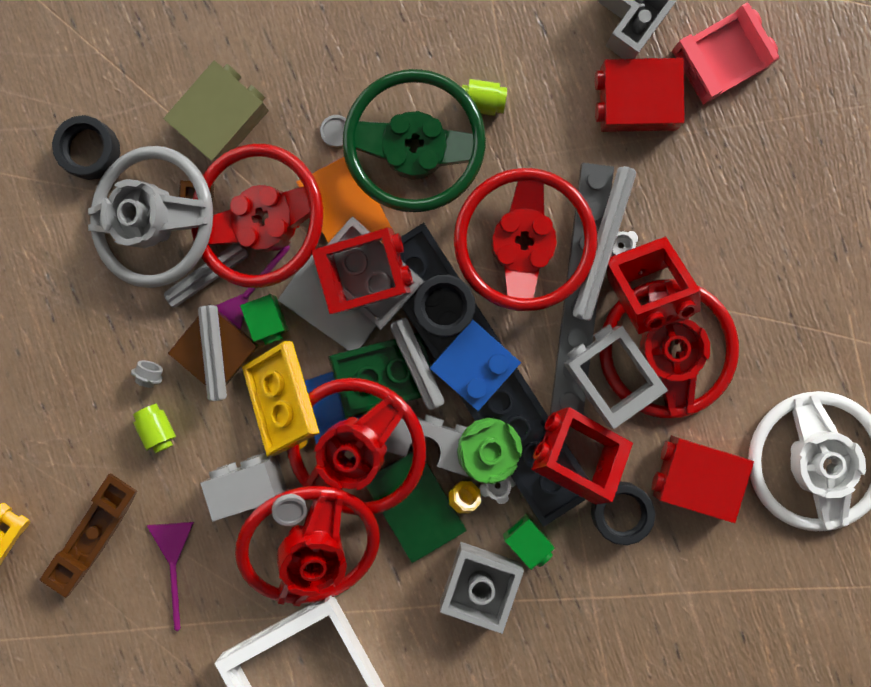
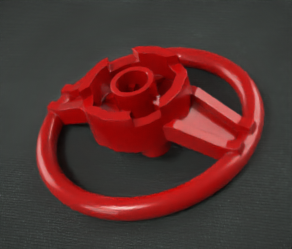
[191,144,324,288]
[454,168,597,311]
[599,279,739,419]
[287,378,426,515]
[235,486,380,607]

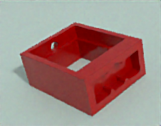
[311,227,413,314]
[607,236,701,335]
[531,407,633,504]

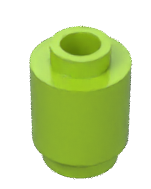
[462,79,507,116]
[133,404,176,454]

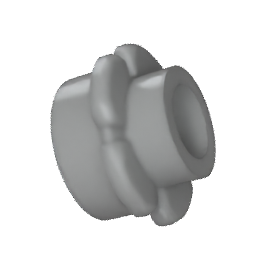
[131,360,163,388]

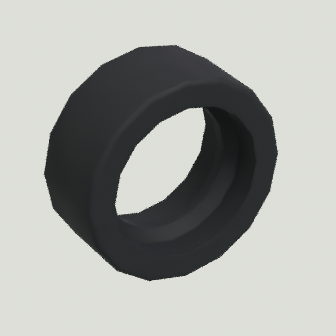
[52,115,120,180]
[413,275,475,337]
[591,481,655,546]

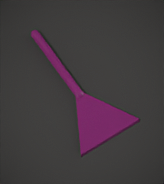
[215,245,290,329]
[147,522,194,631]

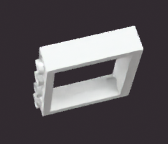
[215,595,384,687]

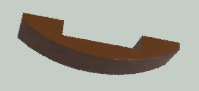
[40,473,137,598]

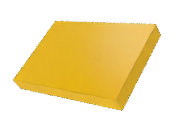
[242,341,320,457]

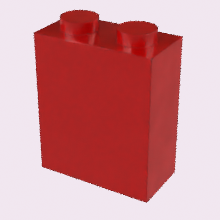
[595,58,685,132]
[651,435,754,523]

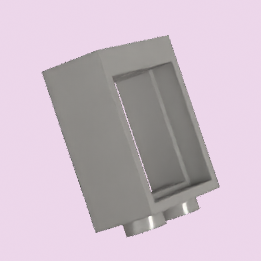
[563,324,668,429]

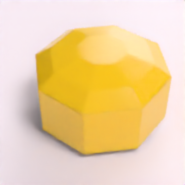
[448,481,481,513]

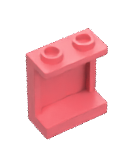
[672,2,779,105]

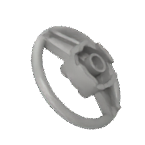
[88,146,213,288]

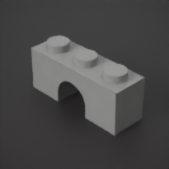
[385,410,468,477]

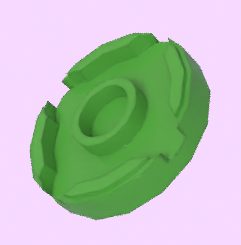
[457,418,522,484]

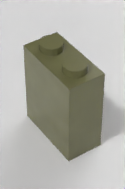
[163,60,269,162]

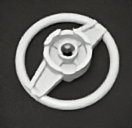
[748,391,871,531]

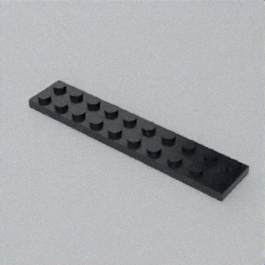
[400,222,589,527]

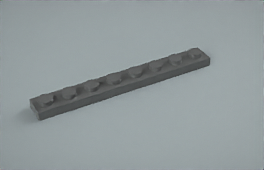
[550,163,614,415]

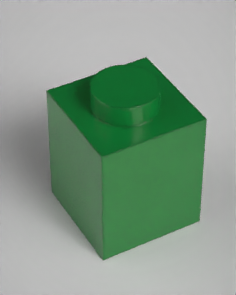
[240,294,289,346]
[503,514,555,570]

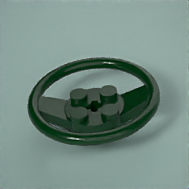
[342,69,486,213]

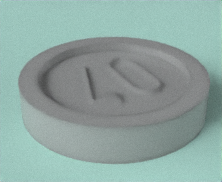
[320,115,346,148]
[272,494,307,526]

